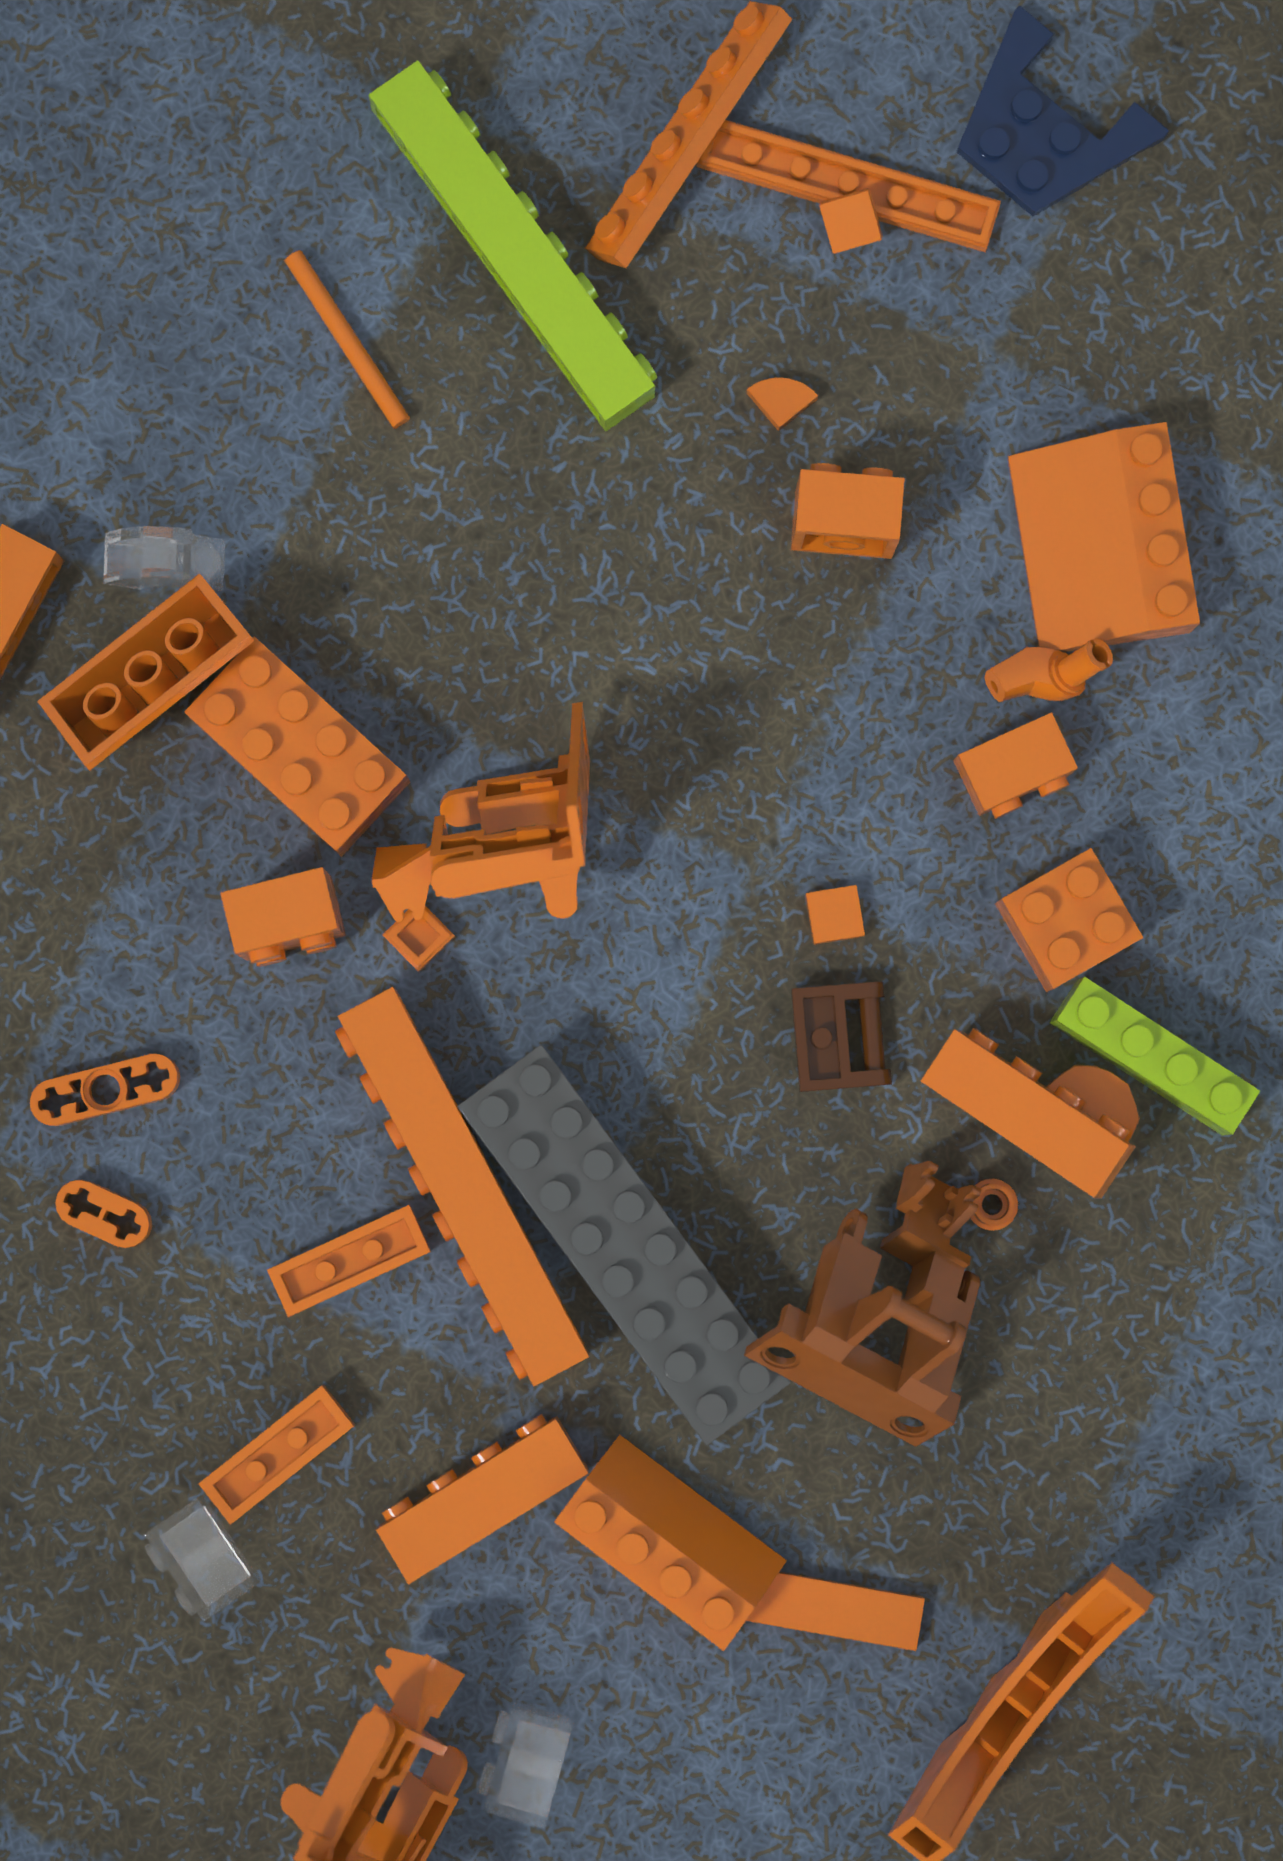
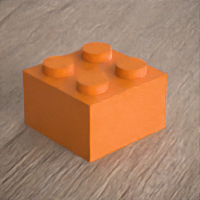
[791,463,905,559]
[995,848,1144,992]
[220,867,346,967]

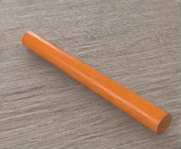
[285,250,410,429]

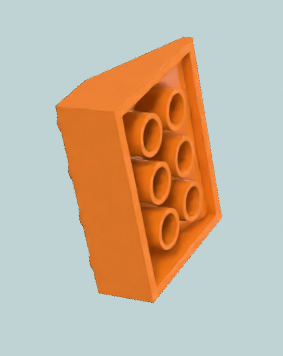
[1008,422,1200,652]

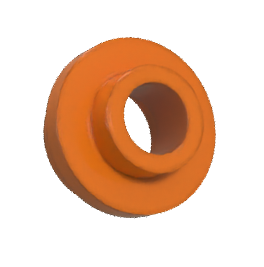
[970,1179,1018,1231]

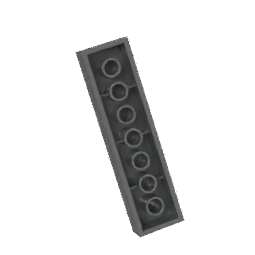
[457,1045,791,1446]

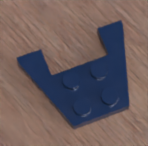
[957,5,1169,217]

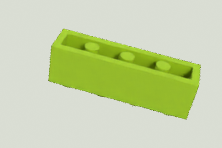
[1049,977,1260,1136]

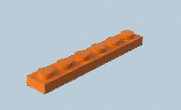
[585,1,792,268]

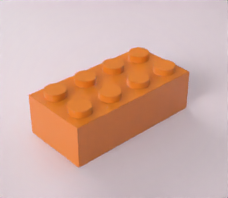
[184,636,410,857]

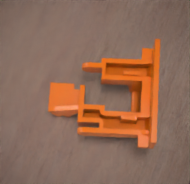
[372,702,590,922]
[281,1648,468,1861]

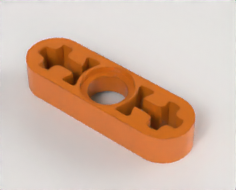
[30,1054,180,1126]

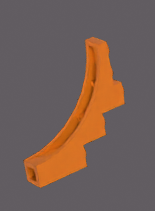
[888,1563,1155,1861]

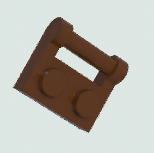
[791,982,892,1092]

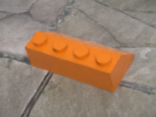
[37,573,254,771]
[554,1435,787,1651]

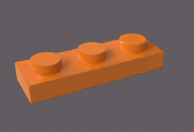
[267,1205,432,1317]
[198,1384,355,1525]

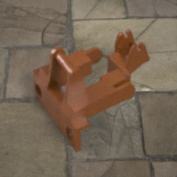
[744,1161,981,1447]

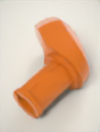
[984,638,1113,702]

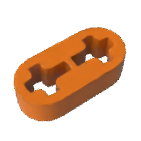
[55,1180,152,1248]

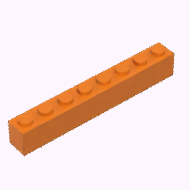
[335,987,589,1386]

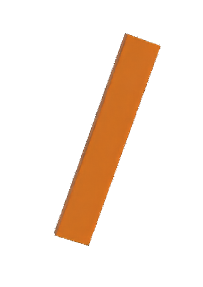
[696,120,1001,252]

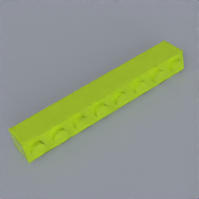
[368,60,657,432]

